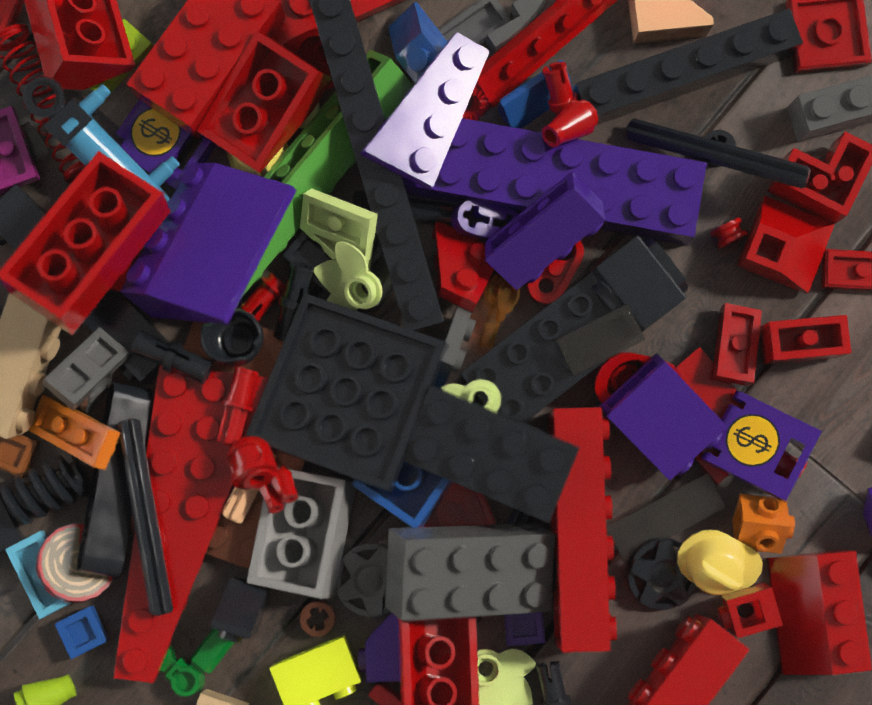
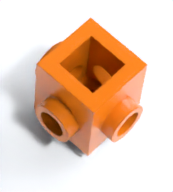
[732,494,795,554]

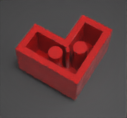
[767,131,872,224]

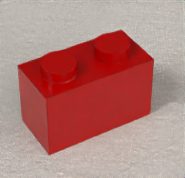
[760,315,852,365]

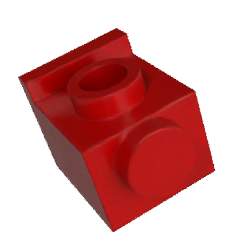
[717,582,783,639]

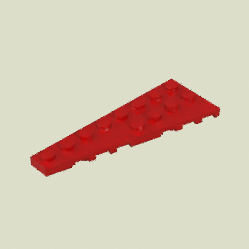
[114,365,269,683]

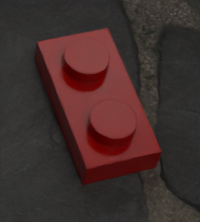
[712,303,762,386]

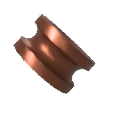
[300,600,336,637]

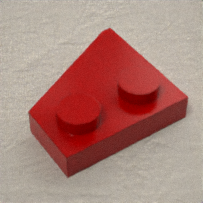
[432,222,495,313]

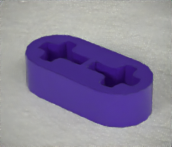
[451,199,519,241]

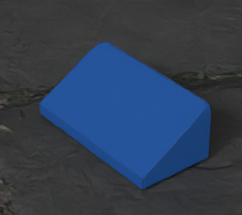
[498,60,573,129]

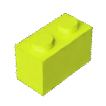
[269,634,362,705]

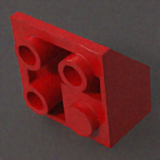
[736,196,835,294]

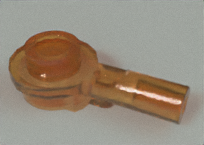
[478,273,520,349]

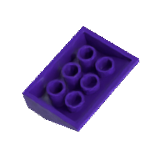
[120,163,297,324]

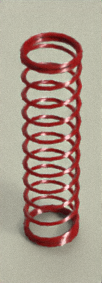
[0,24,86,183]

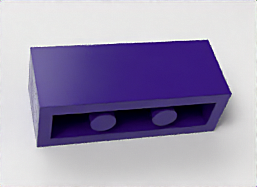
[485,171,606,290]

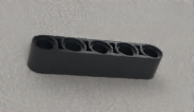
[77,382,152,578]

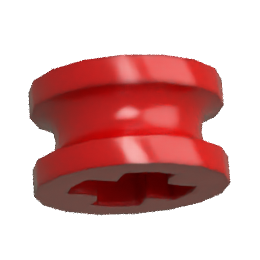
[710,217,749,250]

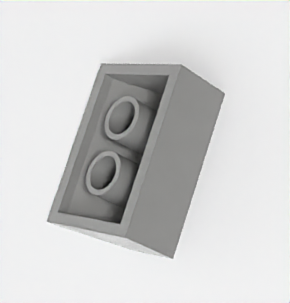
[247,467,356,599]

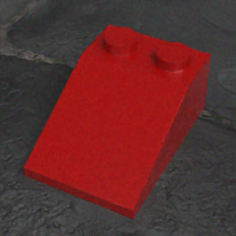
[197,31,332,173]

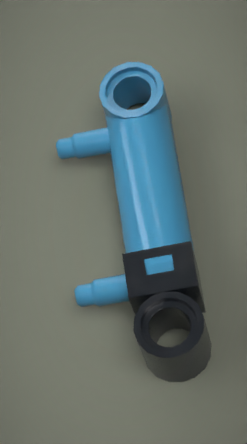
[23,76,180,202]

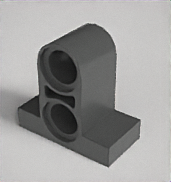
[43,327,129,414]

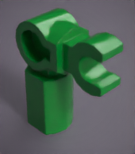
[160,628,235,697]

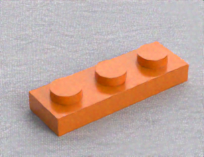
[28,395,120,470]

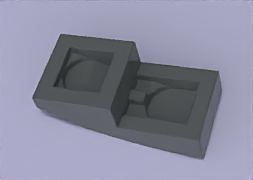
[486,0,546,56]

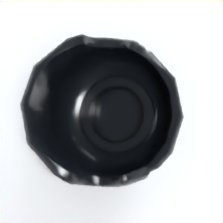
[200,309,264,367]

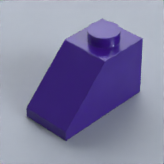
[358,612,401,683]

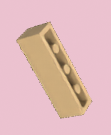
[0,293,61,439]

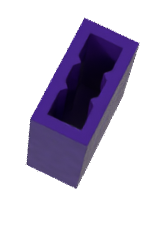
[600,353,727,480]

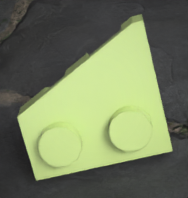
[300,189,378,271]

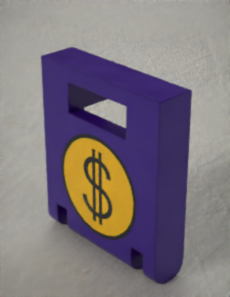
[115,100,217,191]
[700,390,822,503]

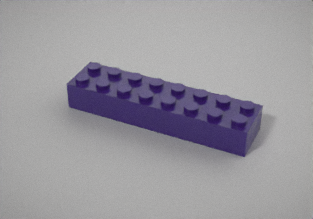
[402,118,707,245]

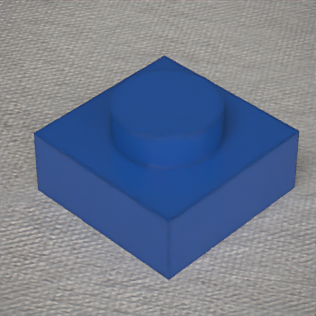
[55,605,110,659]

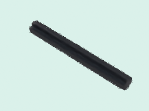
[626,119,811,188]
[117,418,173,616]

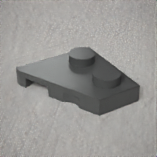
[434,305,476,388]

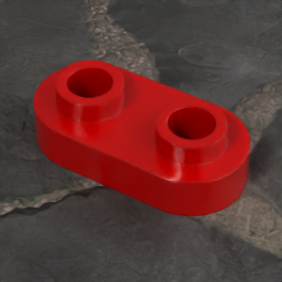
[527,241,584,306]

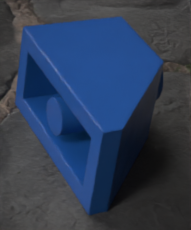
[388,2,447,83]

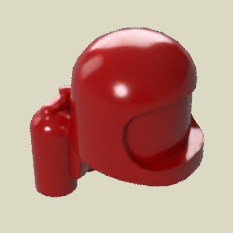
[228,436,298,514]

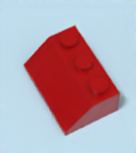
[24,0,136,90]
[767,549,872,675]
[399,616,479,705]

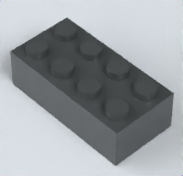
[385,523,555,621]

